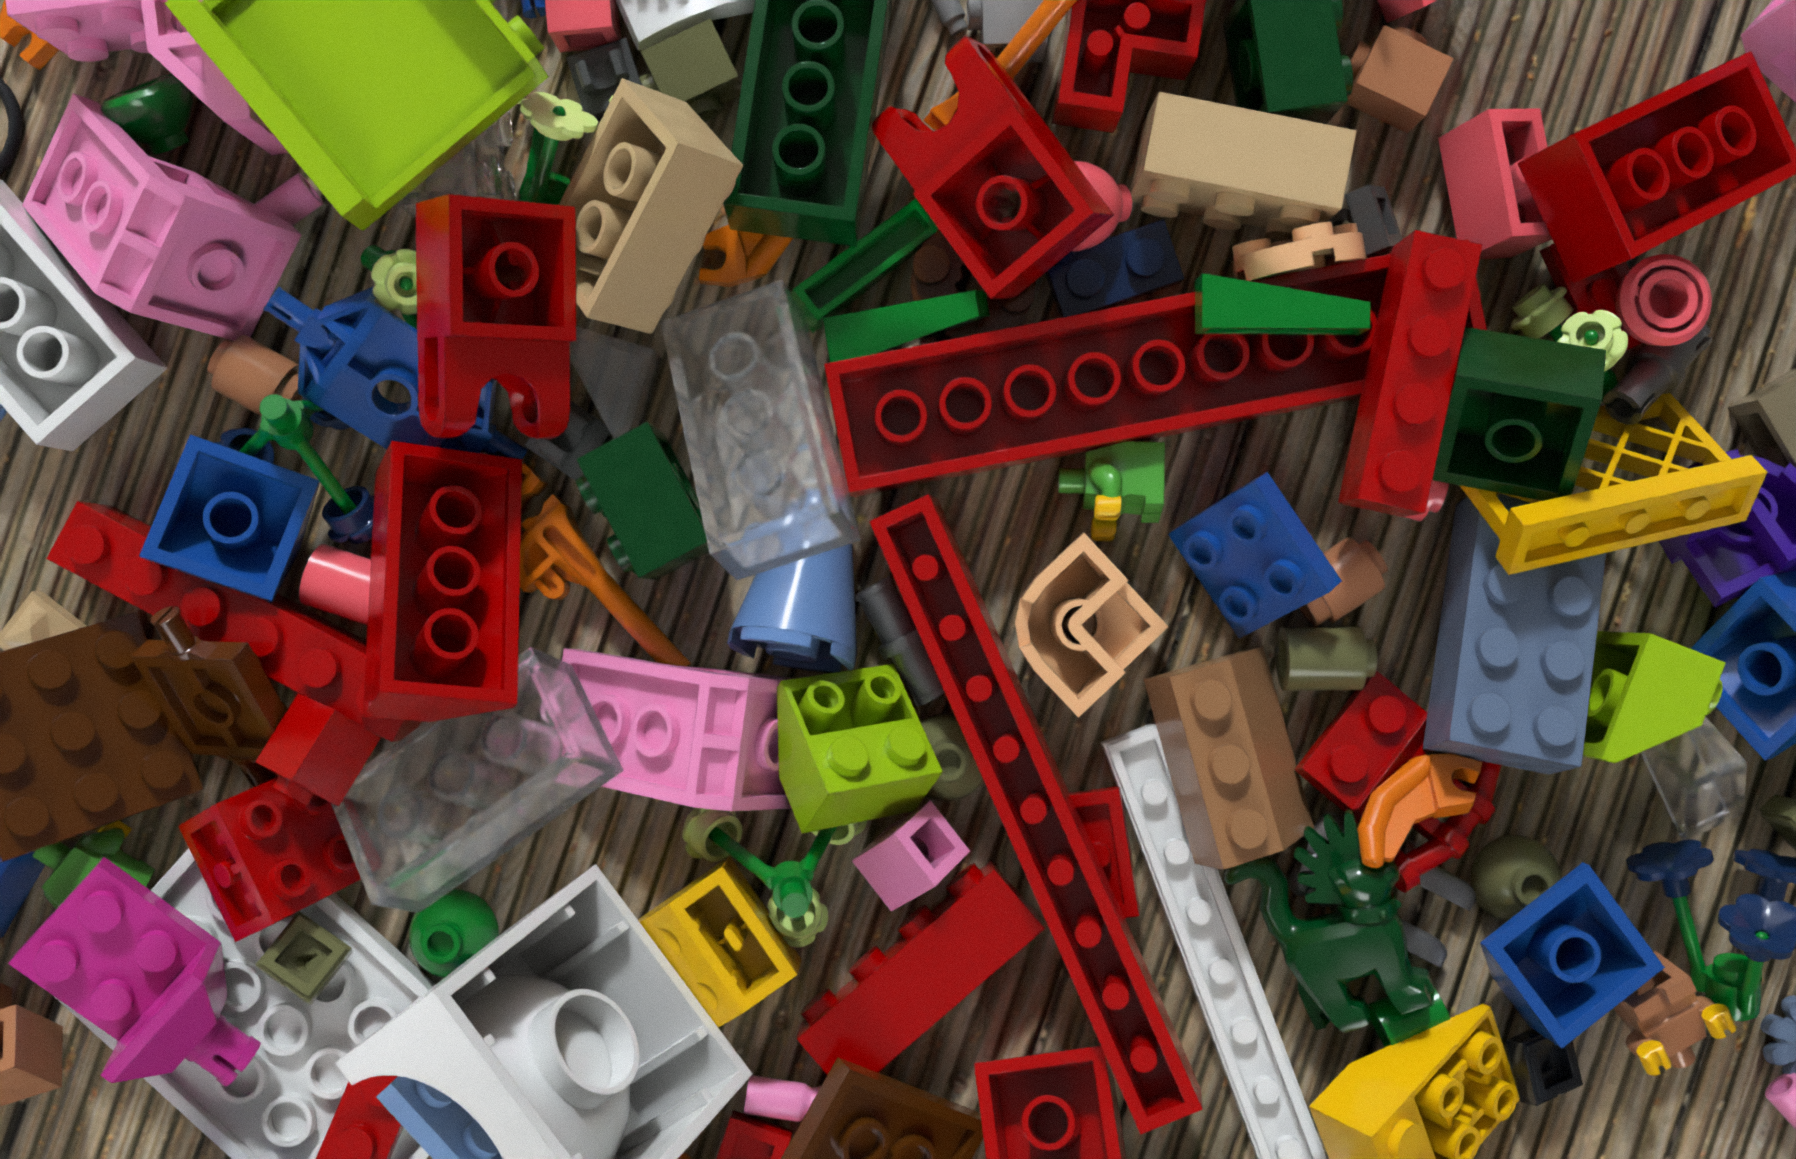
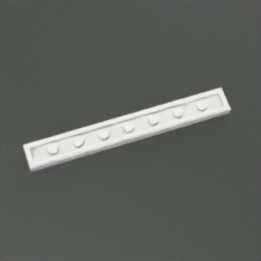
[1100,722,1327,1159]

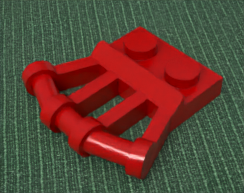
[1294,671,1502,893]

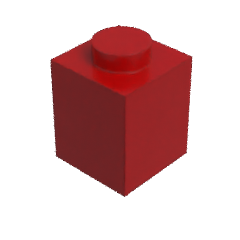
[255,693,380,807]

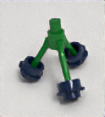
[215,394,374,544]

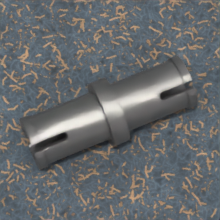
[1603,324,1712,425]
[855,576,945,707]

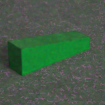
[789,198,938,333]
[1195,273,1370,335]
[823,290,990,363]

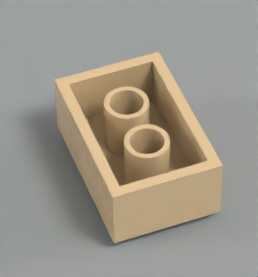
[559,78,743,334]
[1129,92,1357,241]

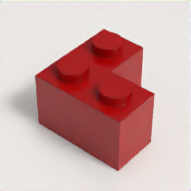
[1051,0,1206,133]

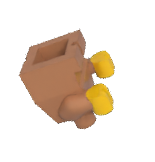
[1613,950,1737,1076]

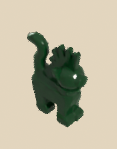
[1224,809,1435,1033]

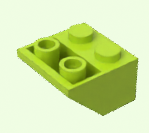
[777,664,943,834]

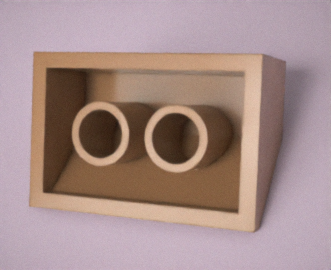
[1143,645,1314,870]

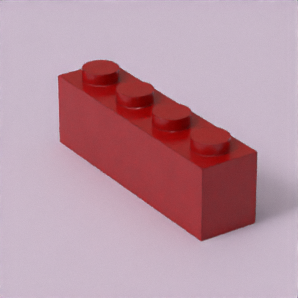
[1338,230,1483,517]
[797,860,1045,1075]

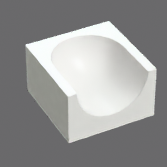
[335,864,753,1159]

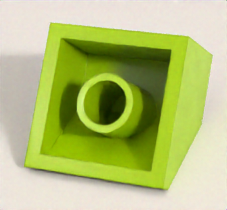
[1583,631,1726,764]

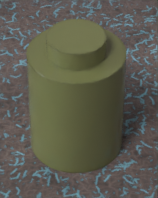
[1276,626,1377,691]

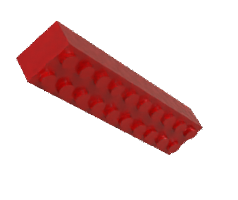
[824,239,1487,497]

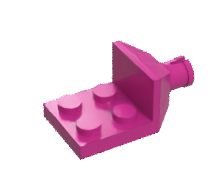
[8,857,261,1087]

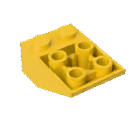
[638,856,802,1028]
[1309,1003,1520,1159]

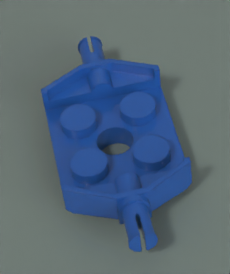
[263,286,527,459]

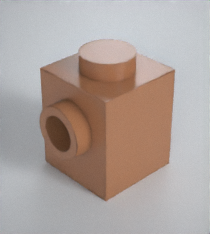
[1345,25,1454,133]

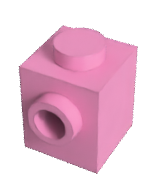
[852,800,970,912]

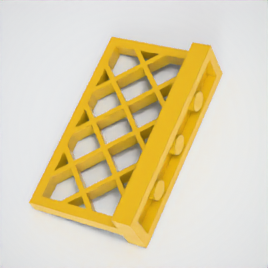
[1459,393,1767,575]

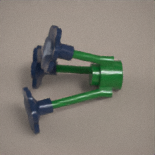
[1626,839,1796,1021]

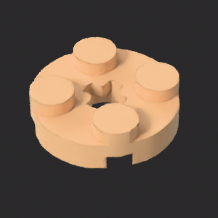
[1232,222,1367,281]

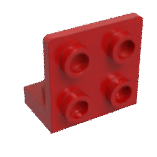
[178,778,376,942]

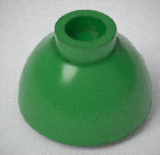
[100,73,193,155]
[409,889,499,978]

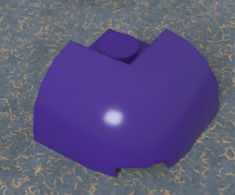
[1659,449,1796,608]

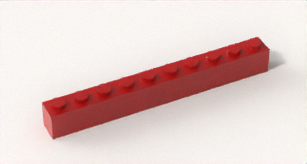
[869,494,1203,1135]

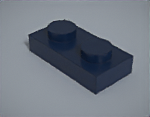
[1045,219,1185,318]

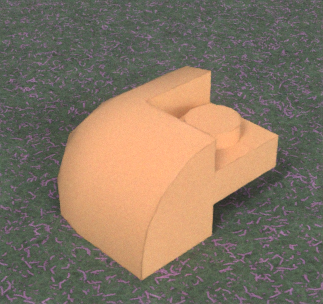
[1015,533,1169,718]

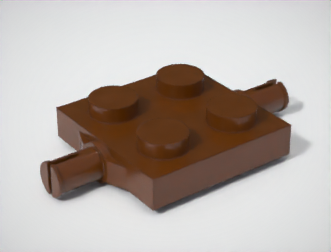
[131,606,288,788]

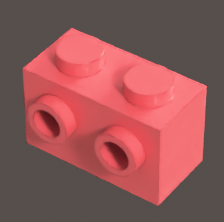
[1438,108,1552,259]

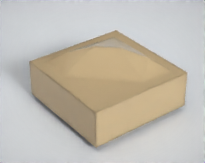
[0,591,87,651]

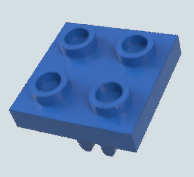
[1168,472,1342,638]

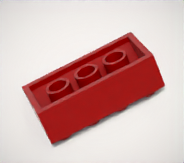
[363,441,522,722]

